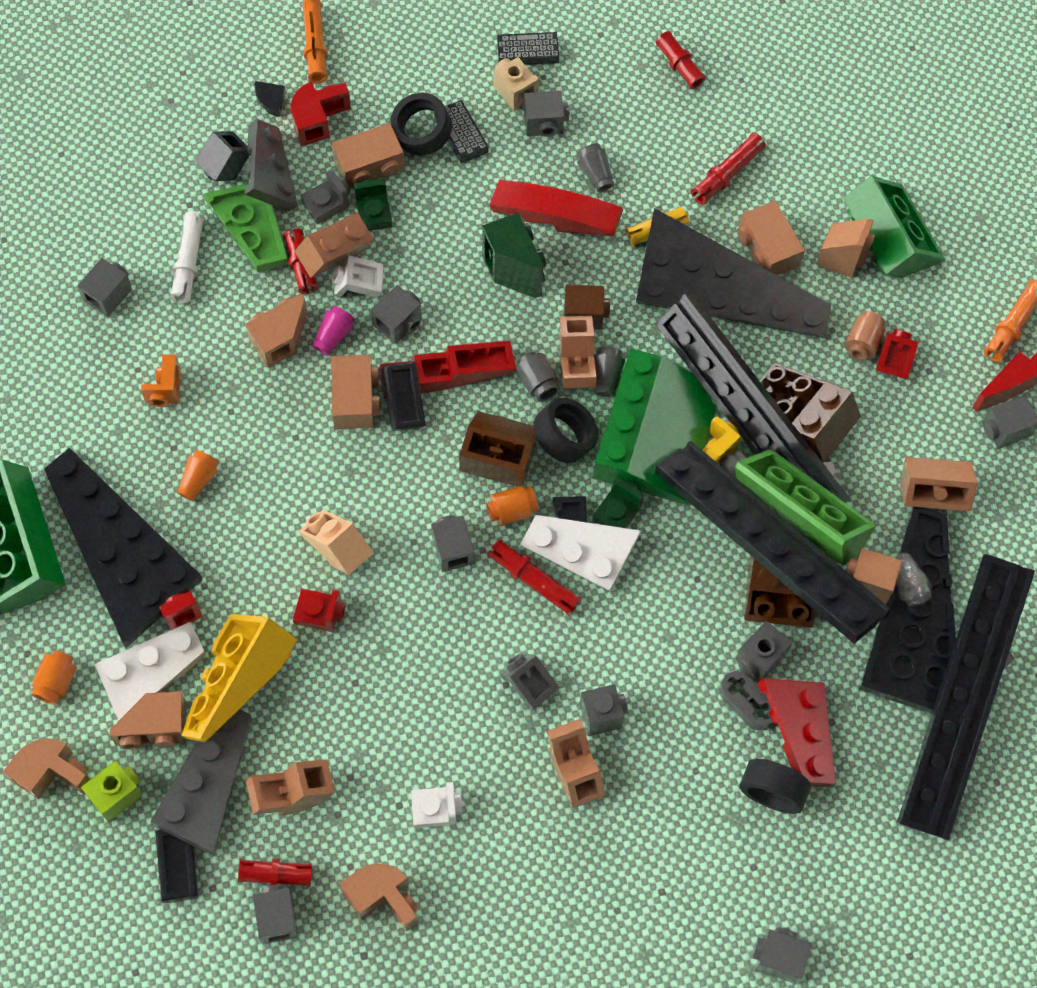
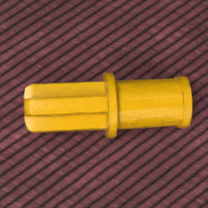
[626,207,689,247]

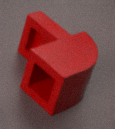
[291,81,351,146]

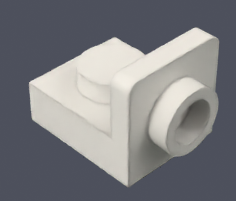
[331,255,383,298]
[411,782,462,828]

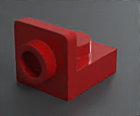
[875,329,919,379]
[293,588,346,632]
[159,591,203,630]

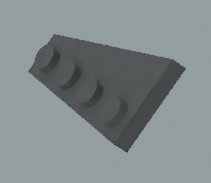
[150,709,252,856]

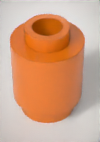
[486,485,538,526]
[31,650,77,705]

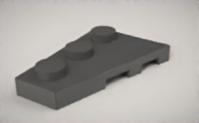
[245,119,298,212]

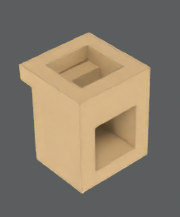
[493,57,539,111]

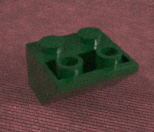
[482,213,546,298]

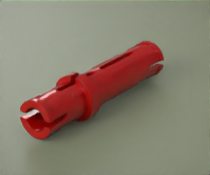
[691,133,766,205]
[487,539,582,616]

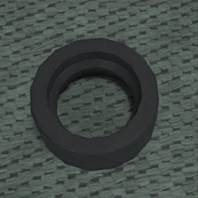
[390,92,452,156]
[534,397,599,463]
[739,758,812,814]

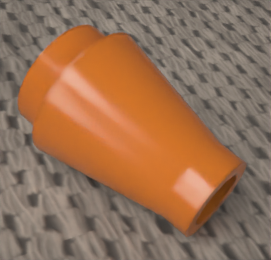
[176,450,219,502]

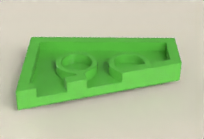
[204,183,288,272]

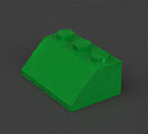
[843,175,945,278]

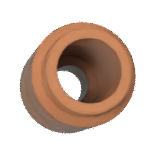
[845,311,885,361]

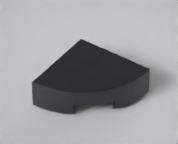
[255,81,286,117]
[552,496,587,523]

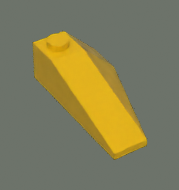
[181,614,297,742]

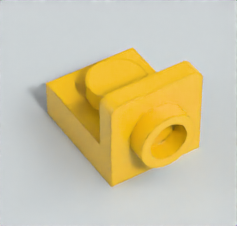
[703,416,741,465]

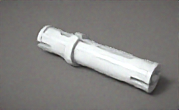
[170,211,205,303]

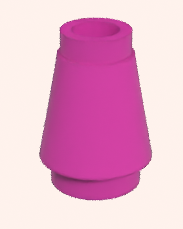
[312,306,355,356]

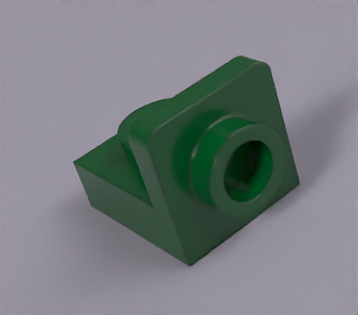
[354,179,393,231]
[592,478,644,529]

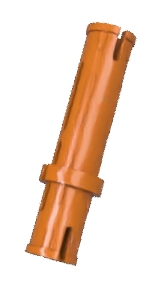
[302,0,328,84]
[983,280,1037,362]

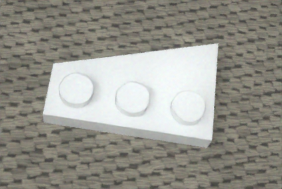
[520,515,641,592]
[95,622,206,721]

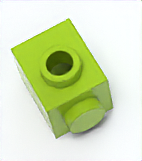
[81,760,142,822]

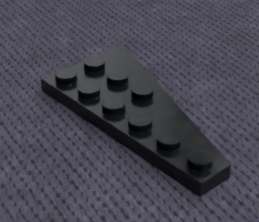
[636,208,831,338]
[44,448,203,648]
[859,507,956,714]

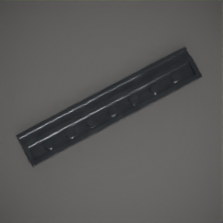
[655,293,850,502]
[655,440,891,644]
[897,554,1035,840]

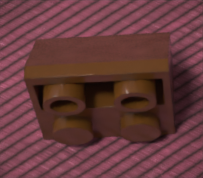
[459,411,537,487]
[744,555,815,628]

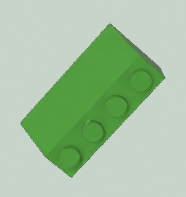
[735,449,876,565]

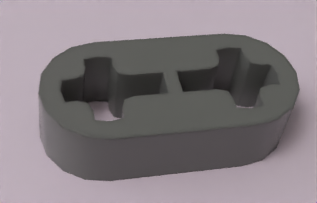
[720,671,773,731]

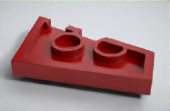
[757,678,836,787]

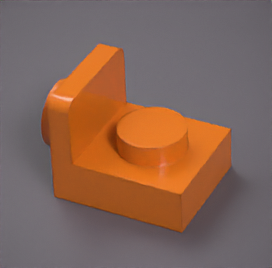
[141,354,181,407]

